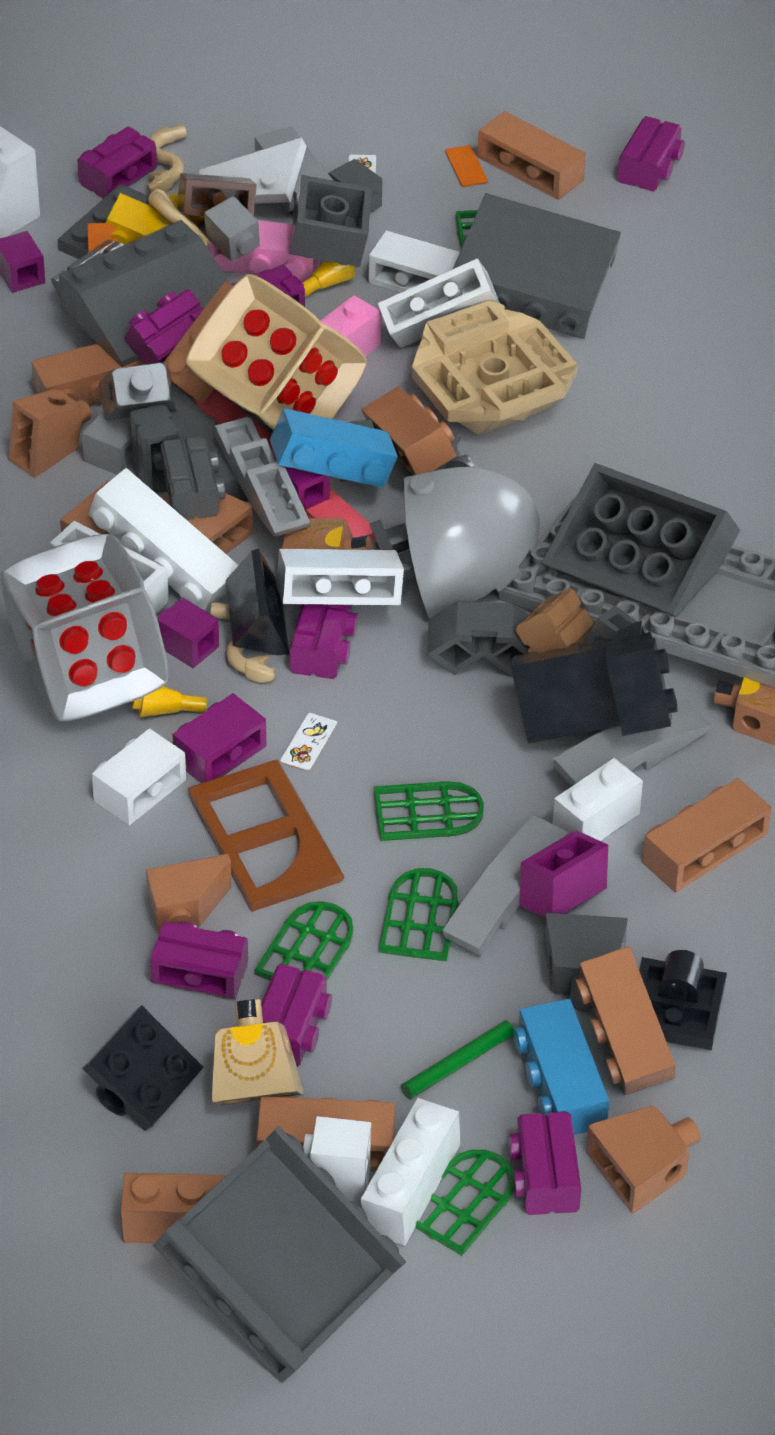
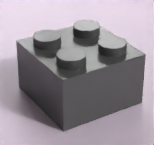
[289,175,372,267]

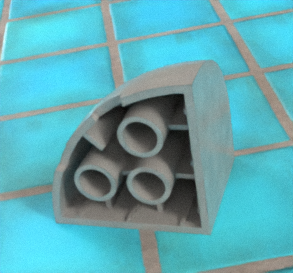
[404,467,540,619]

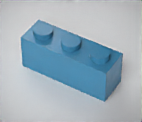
[270,408,398,488]
[513,999,609,1135]

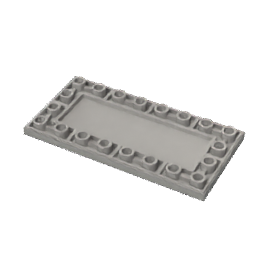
[499,498,775,688]

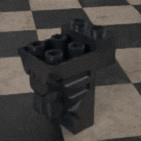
[511,621,678,744]

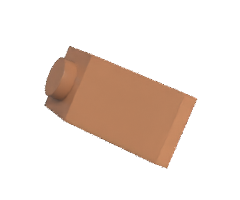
[146,854,231,935]

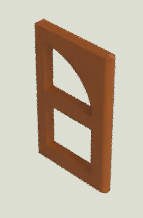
[188,760,344,912]

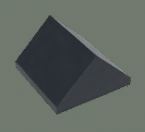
[225,549,290,655]

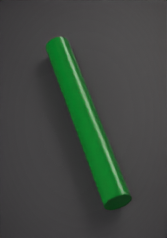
[401,1020,513,1100]

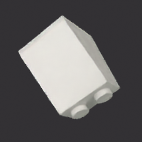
[0,126,40,238]

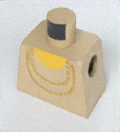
[212,999,304,1106]

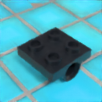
[639,950,727,1050]
[82,1005,204,1131]

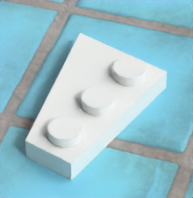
[198,138,307,204]

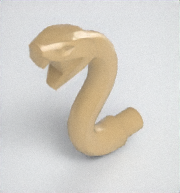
[147,124,187,193]
[148,187,210,249]
[211,601,276,683]

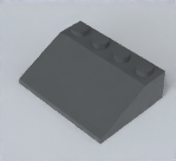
[59,220,230,367]
[541,463,740,617]

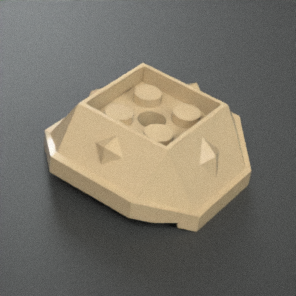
[412,300,577,435]

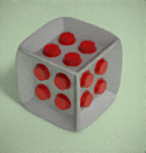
[1,534,169,721]

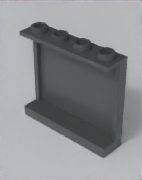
[452,193,621,339]
[153,1126,406,1383]

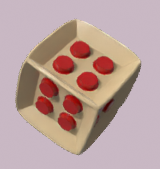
[185,274,367,431]

